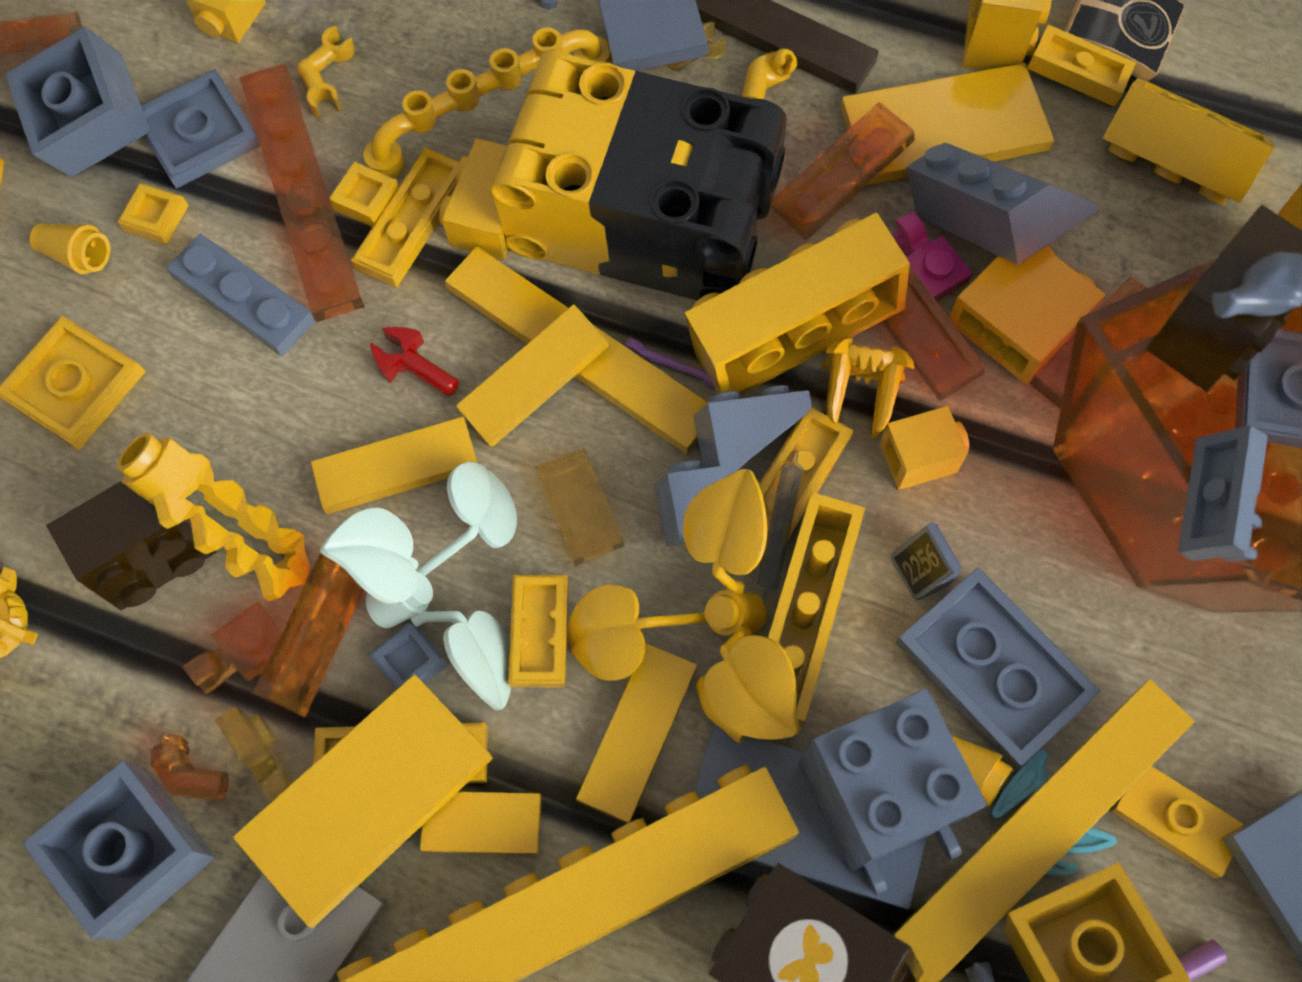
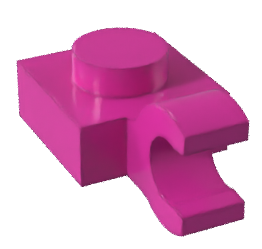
[891,211,973,307]

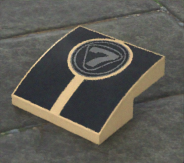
[1064,0,1186,81]

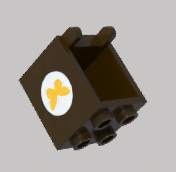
[709,863,924,982]

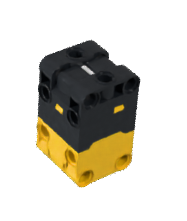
[491,49,787,301]

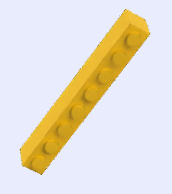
[337,764,800,982]

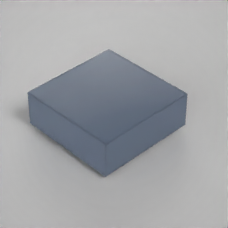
[368,621,449,690]

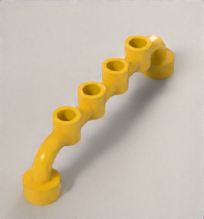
[363,27,611,179]

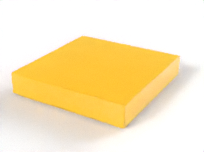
[0,316,146,451]

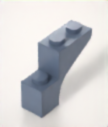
[654,385,811,547]

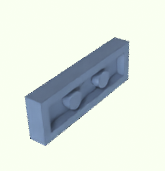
[166,233,316,357]

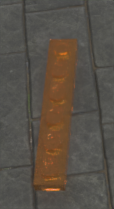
[240,64,365,322]

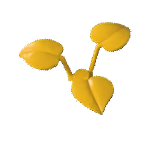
[567,469,800,740]

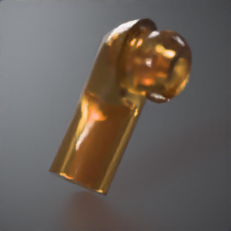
[150,734,229,801]

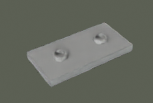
[186,874,386,982]

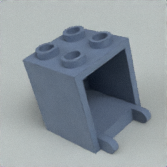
[798,688,988,895]

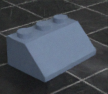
[906,142,1097,265]

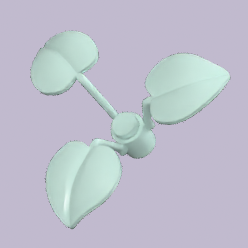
[320,462,517,711]

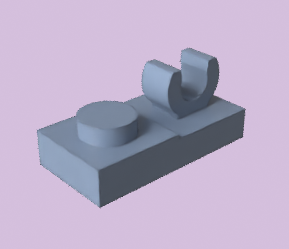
[1178,425,1268,562]

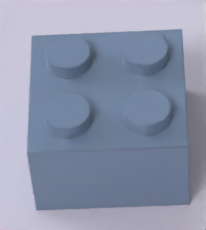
[5,26,151,177]
[22,760,216,941]

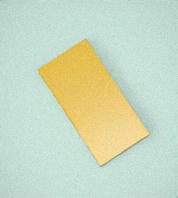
[840,63,1054,186]
[233,674,493,929]

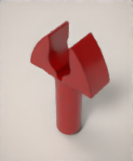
[370,327,459,396]

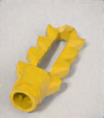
[116,432,311,602]

